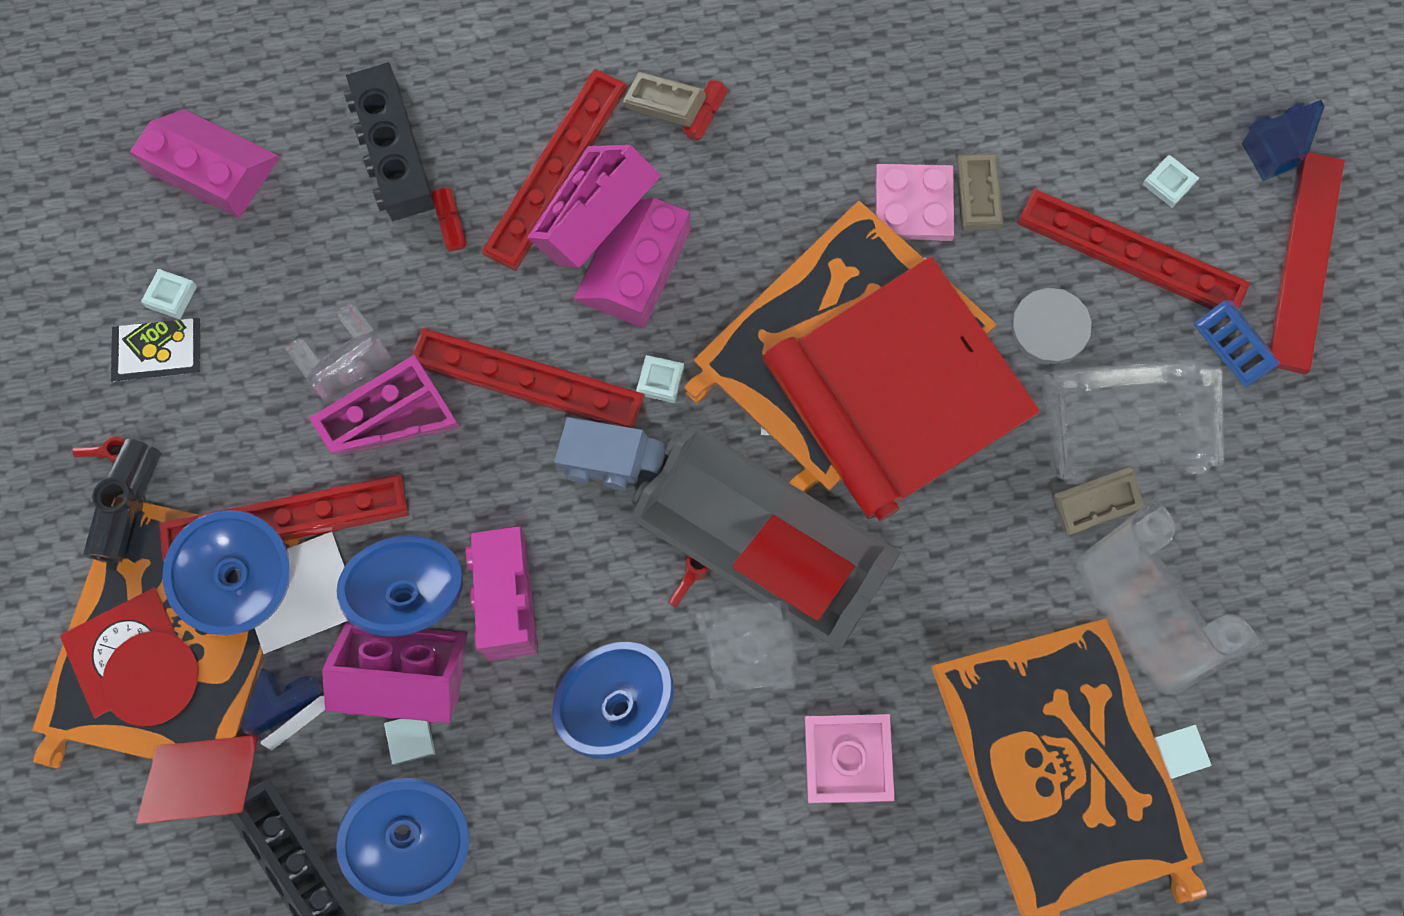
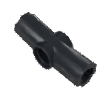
[83,439,162,564]

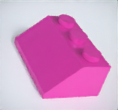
[130,109,280,219]
[573,198,691,328]
[322,621,468,723]

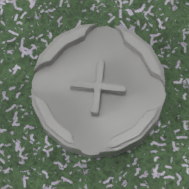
[1012,288,1092,365]

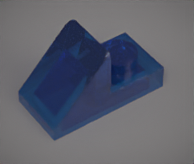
[241,668,324,736]

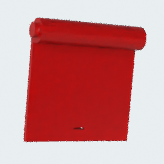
[762,256,1040,522]

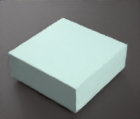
[1142,155,1199,208]
[141,269,197,319]
[636,355,684,403]
[384,719,435,765]
[1154,725,1212,779]

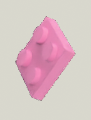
[876,164,954,241]
[804,714,895,804]

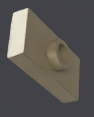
[622,72,707,127]
[957,153,1003,231]
[1053,467,1145,535]

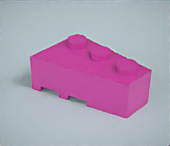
[527,145,661,268]
[309,355,461,456]
[466,526,538,661]

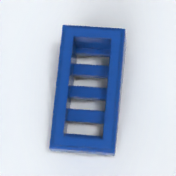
[1194,300,1281,388]

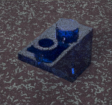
[1241,100,1325,181]

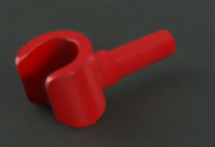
[73,436,125,464]
[668,556,709,608]

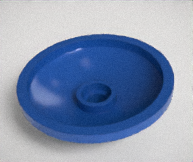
[162,510,291,636]
[336,536,463,636]
[552,642,674,759]
[336,778,469,905]

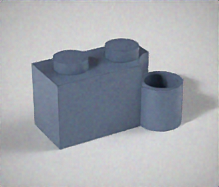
[554,417,667,491]

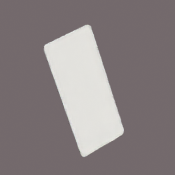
[261,695,325,751]

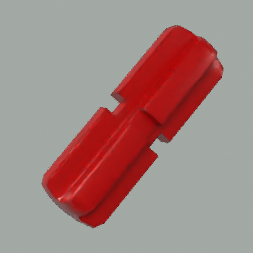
[682,80,728,141]
[432,187,467,252]

